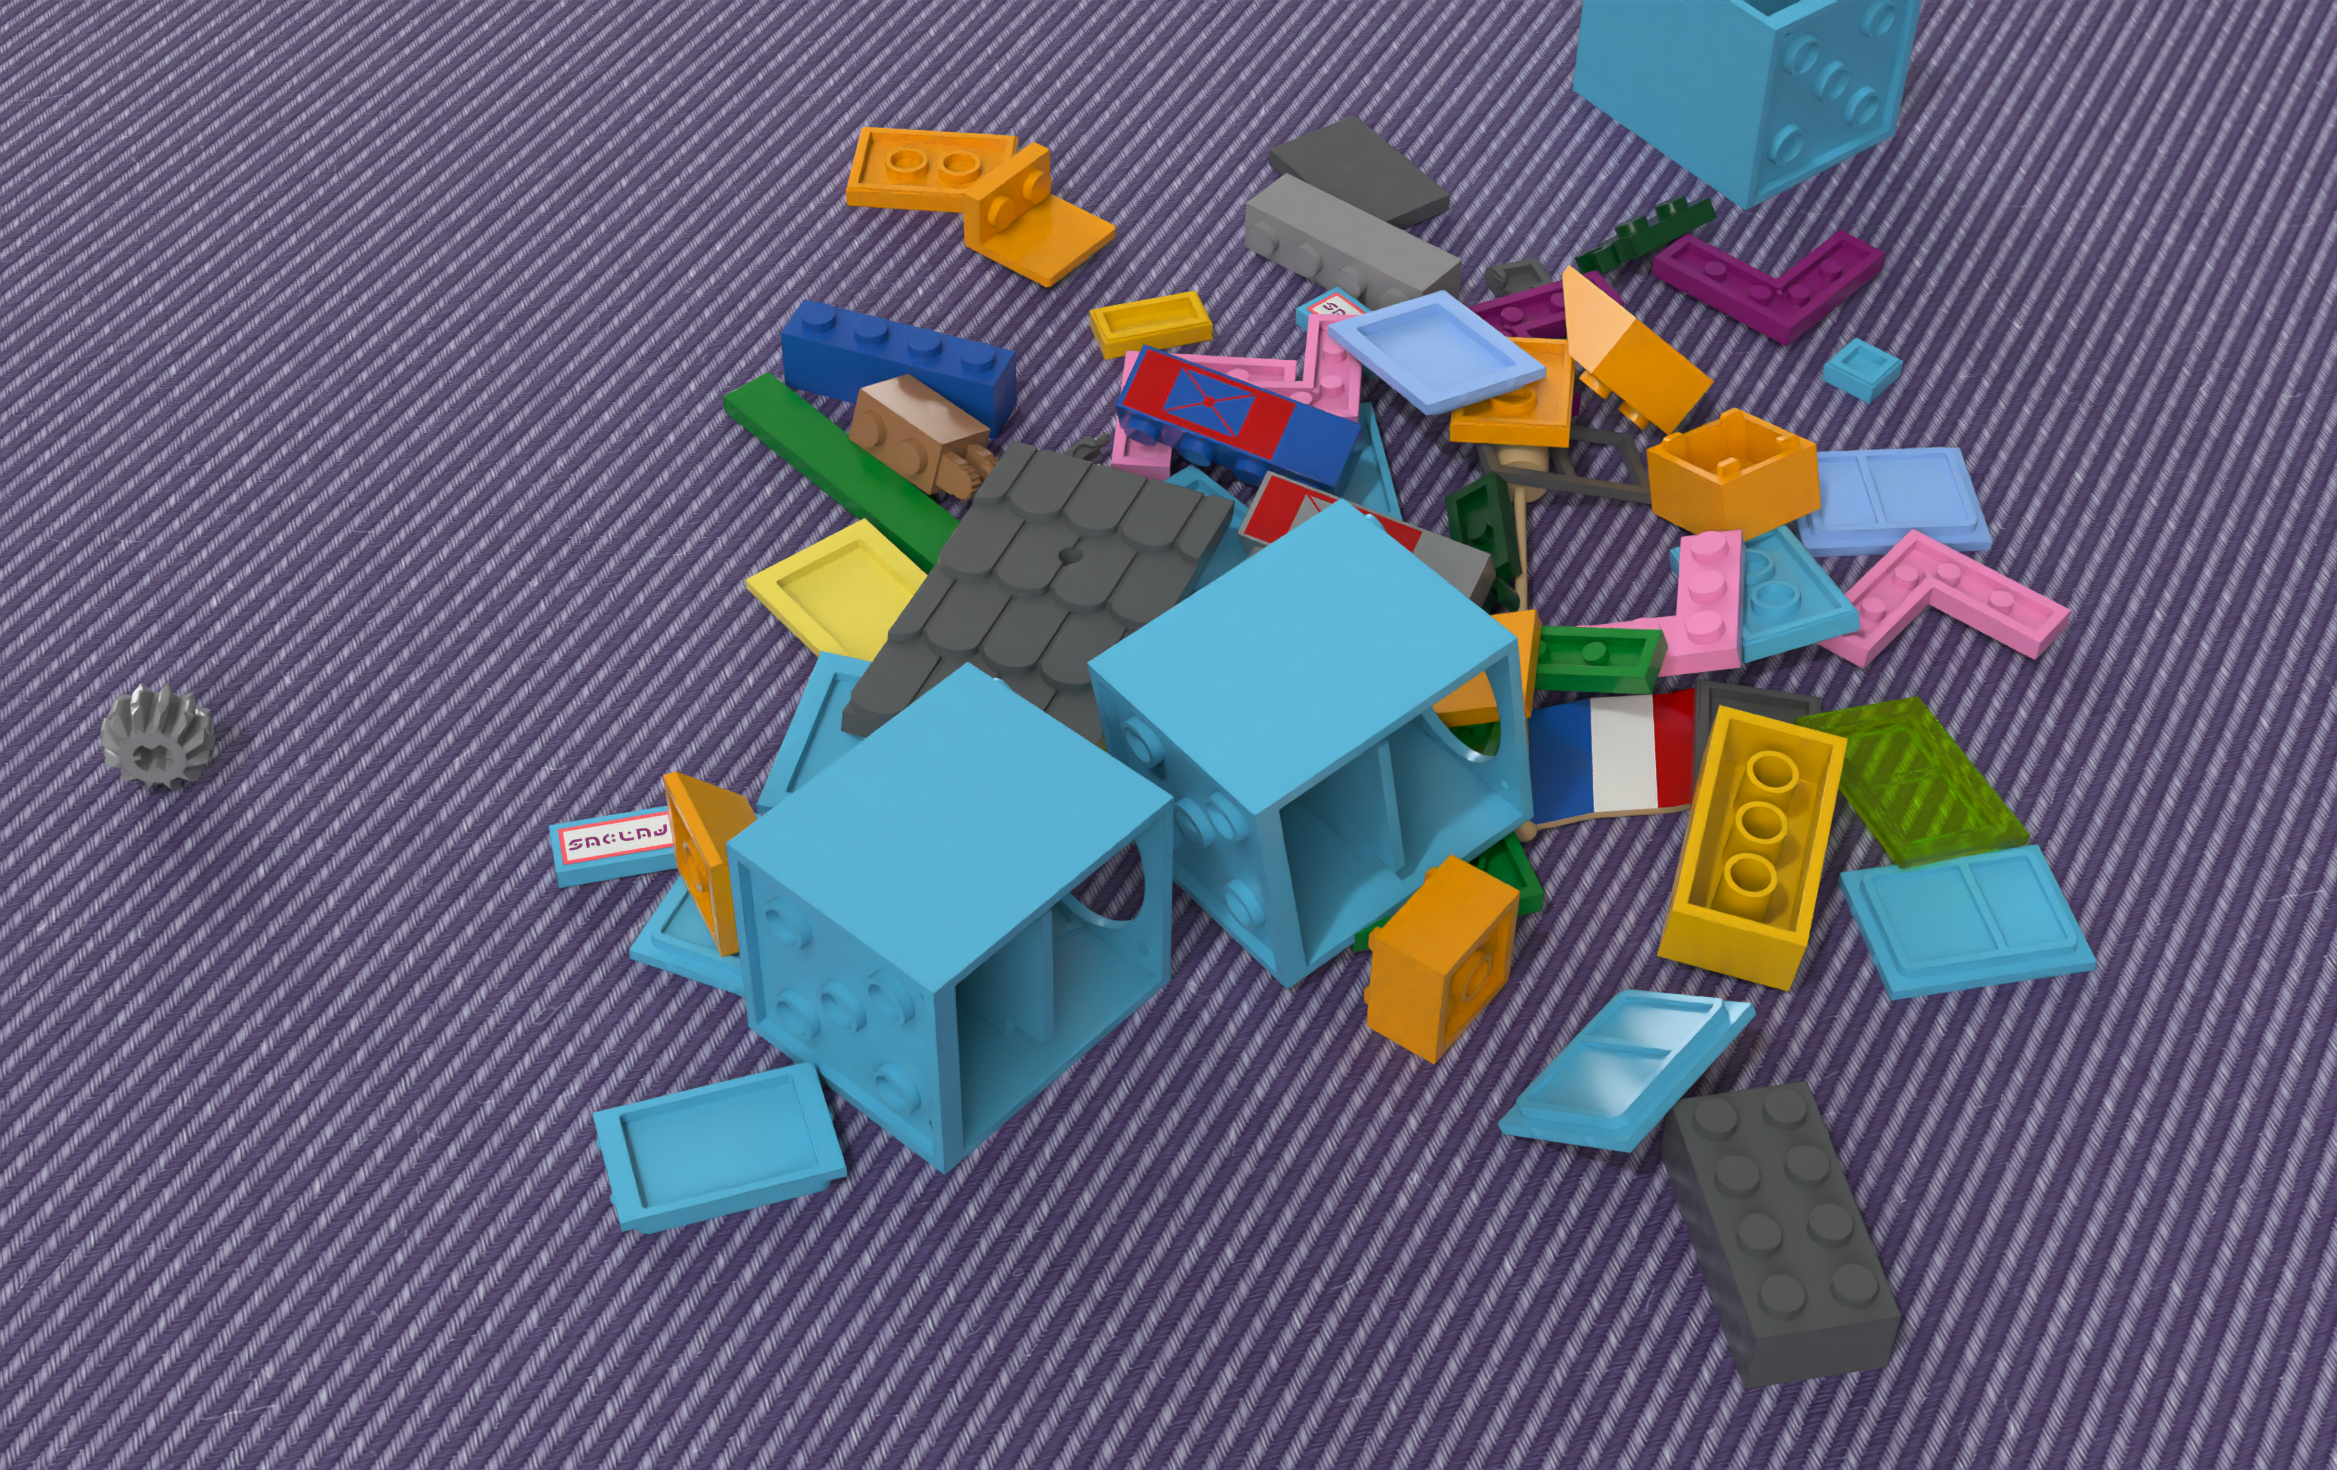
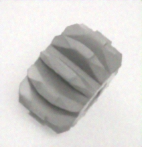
[100,683,216,792]

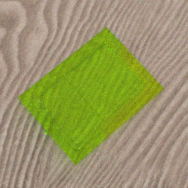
[1793,696,2030,870]

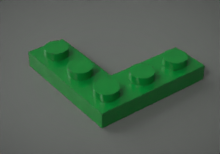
[1448,626,1668,756]

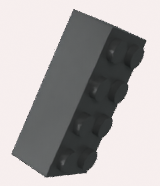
[1660,1081,1901,1389]

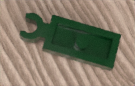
[1575,195,1717,274]
[1445,471,1522,615]

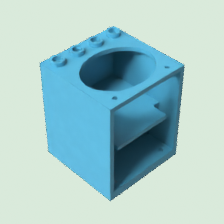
[1573,0,1922,211]
[1087,498,1534,989]
[726,662,1174,1175]

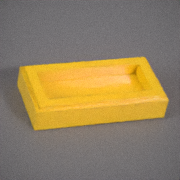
[1089,291,1213,360]

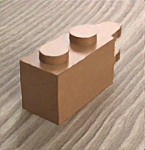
[848,374,999,501]

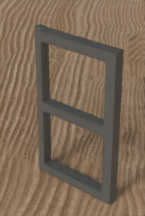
[1475,425,1652,504]

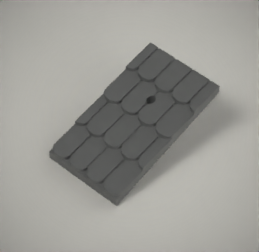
[841,441,1235,751]

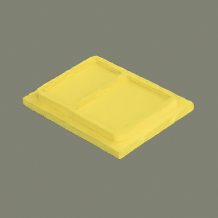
[745,518,928,662]

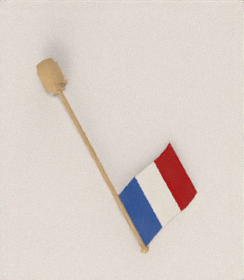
[1493,444,1694,842]

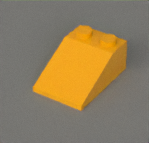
[1562,265,1714,435]

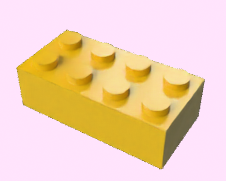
[1657,705,1848,992]

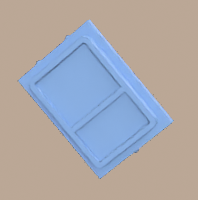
[1328,290,1546,416]
[1792,447,1992,557]

